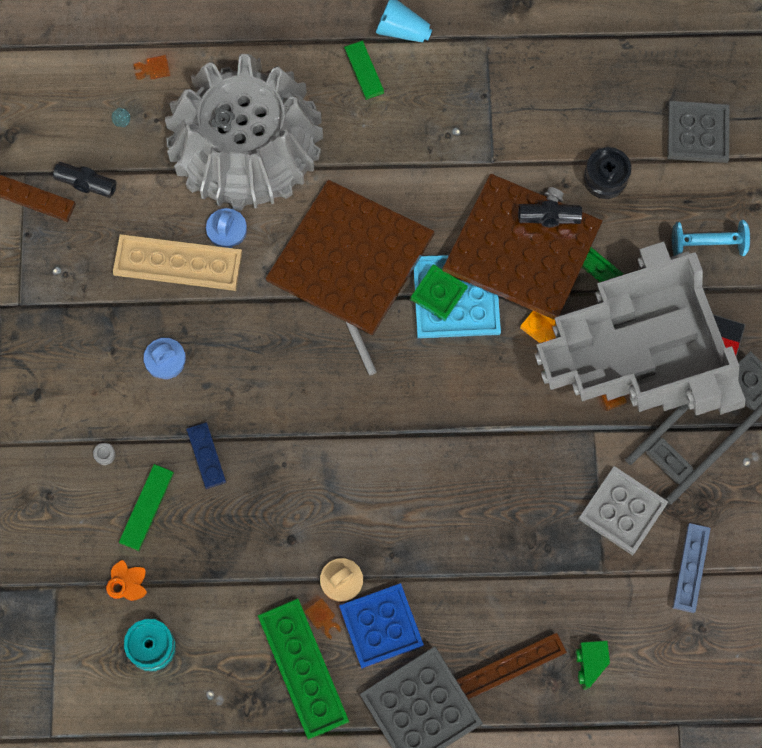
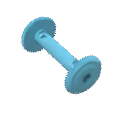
[672,220,750,256]

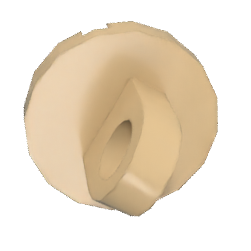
[320,558,363,602]

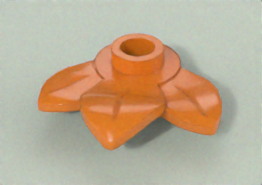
[106,560,147,601]

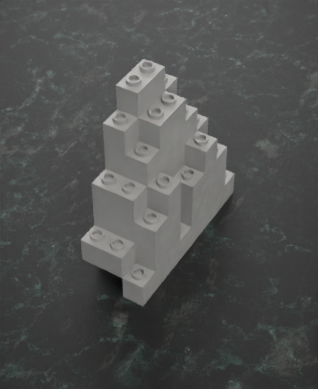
[534,242,746,415]

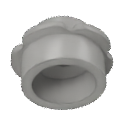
[544,187,564,202]

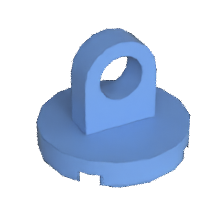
[206,208,247,248]
[144,338,186,379]

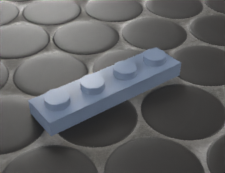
[672,523,710,613]

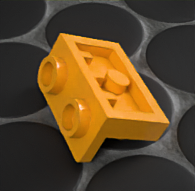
[520,311,556,343]

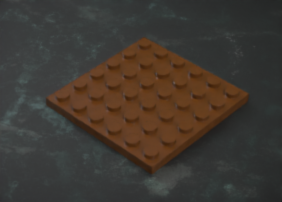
[442,174,603,320]
[266,179,435,335]

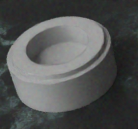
[93,443,116,465]

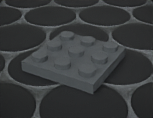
[667,101,730,163]

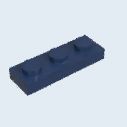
[187,422,226,489]

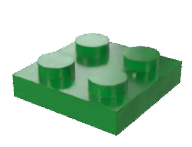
[410,264,468,321]

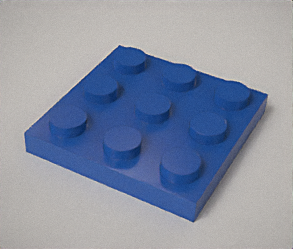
[339,583,424,669]

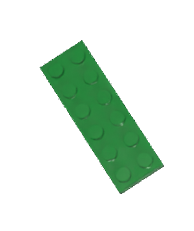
[258,599,349,740]

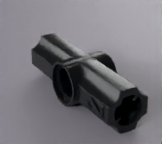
[53,162,117,198]
[518,200,582,228]

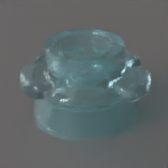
[112,108,130,127]

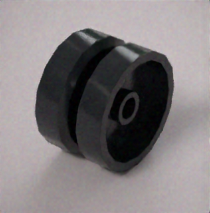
[583,147,632,199]

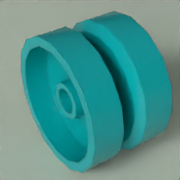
[124,619,176,671]

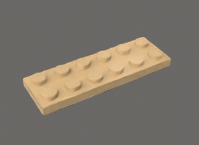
[113,234,242,291]

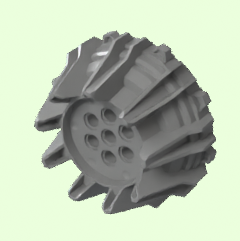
[165,54,323,211]

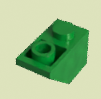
[575,641,610,690]

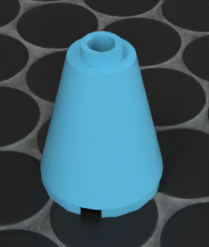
[376,0,432,43]

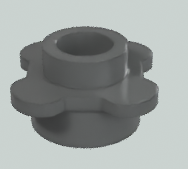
[211,108,235,131]

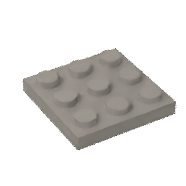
[578,466,668,556]

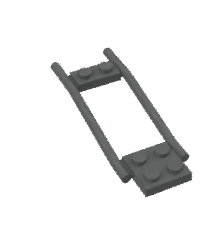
[625,351,762,505]

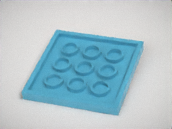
[413,255,501,338]

